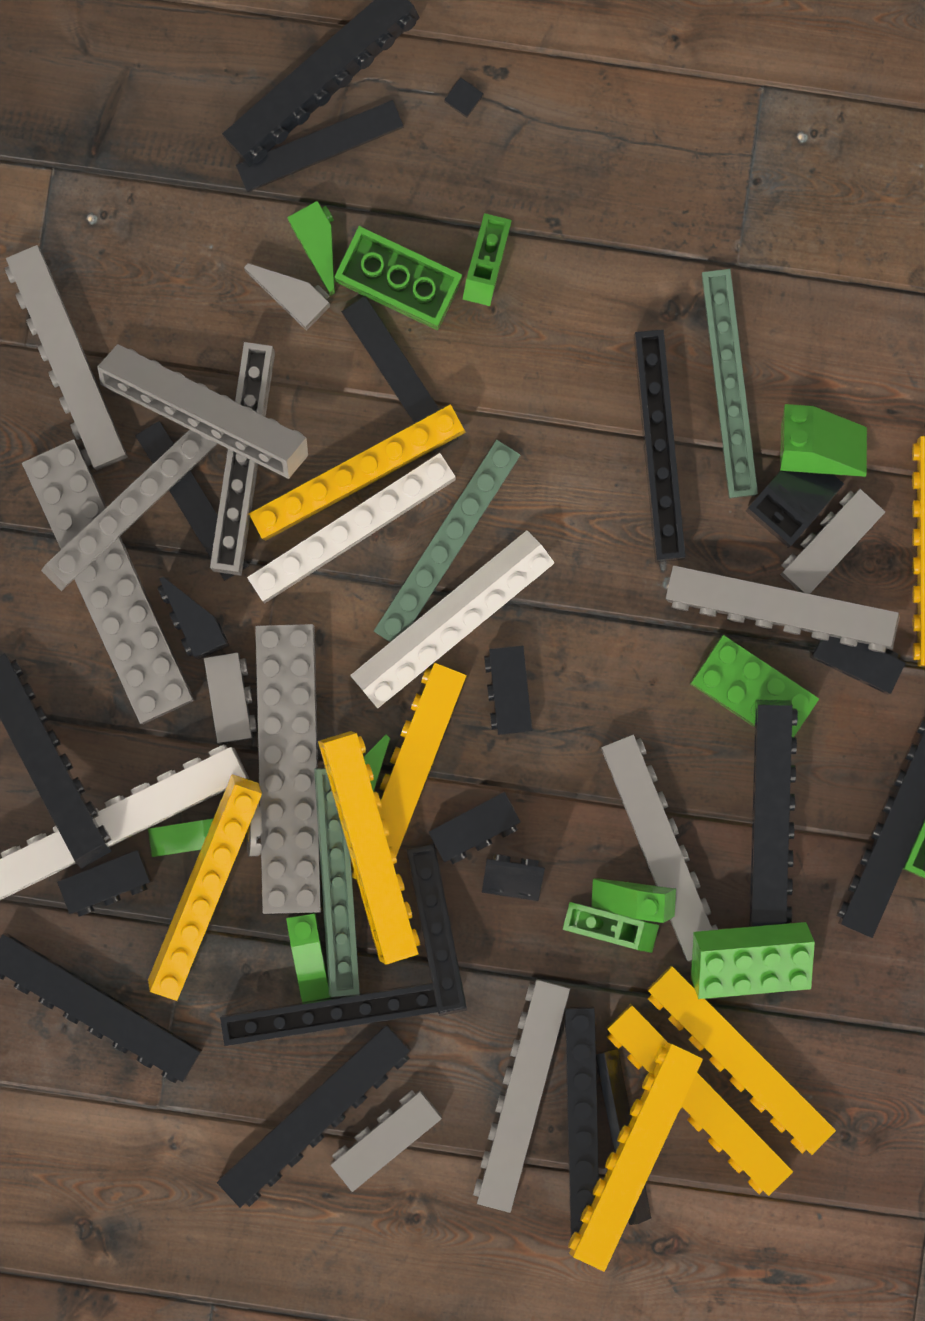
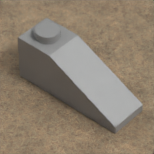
[244,264,330,331]

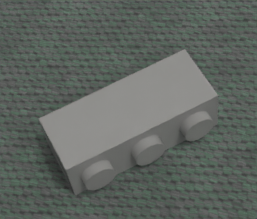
[204,653,257,744]

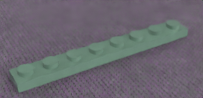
[701,269,758,499]
[374,440,521,642]
[314,767,360,997]

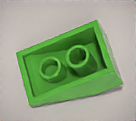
[780,404,867,477]

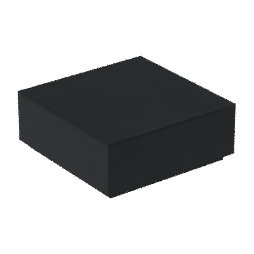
[444,77,484,118]

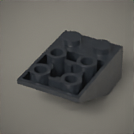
[746,471,844,548]
[157,577,230,660]
[482,853,545,901]

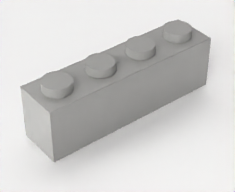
[780,489,885,594]
[331,1090,442,1192]

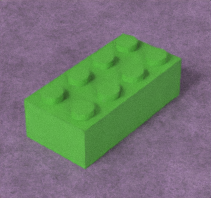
[334,226,462,331]
[690,635,819,737]
[691,922,815,999]

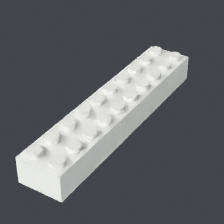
[0,745,249,900]

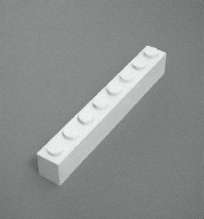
[247,453,456,603]
[350,530,554,708]

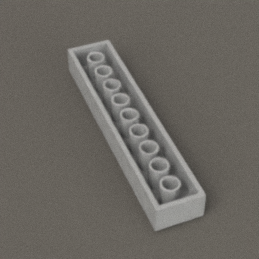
[22,439,195,724]
[256,624,322,914]

